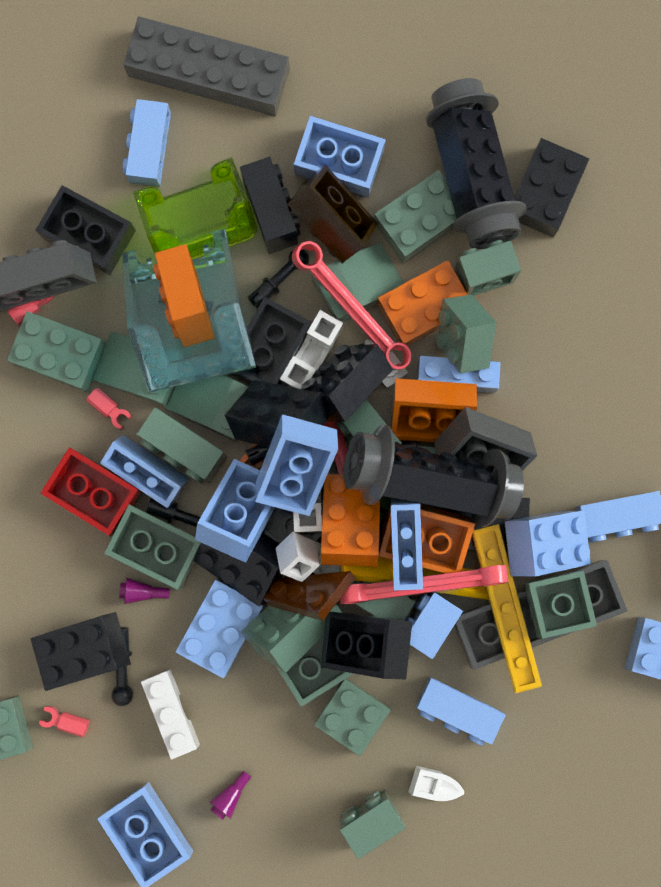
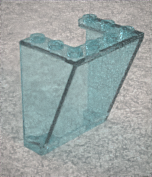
[122,229,256,392]

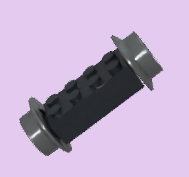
[426,78,527,249]
[343,425,524,527]

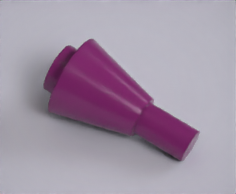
[119,577,170,604]
[210,771,251,820]

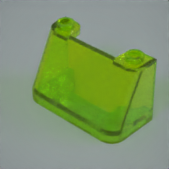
[133,157,257,259]

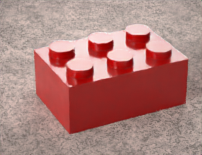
[40,447,142,537]

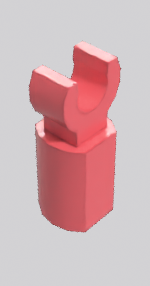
[8,296,54,326]
[86,388,133,430]
[39,706,90,738]

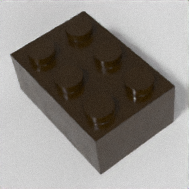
[287,164,378,264]

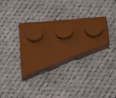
[263,571,356,621]

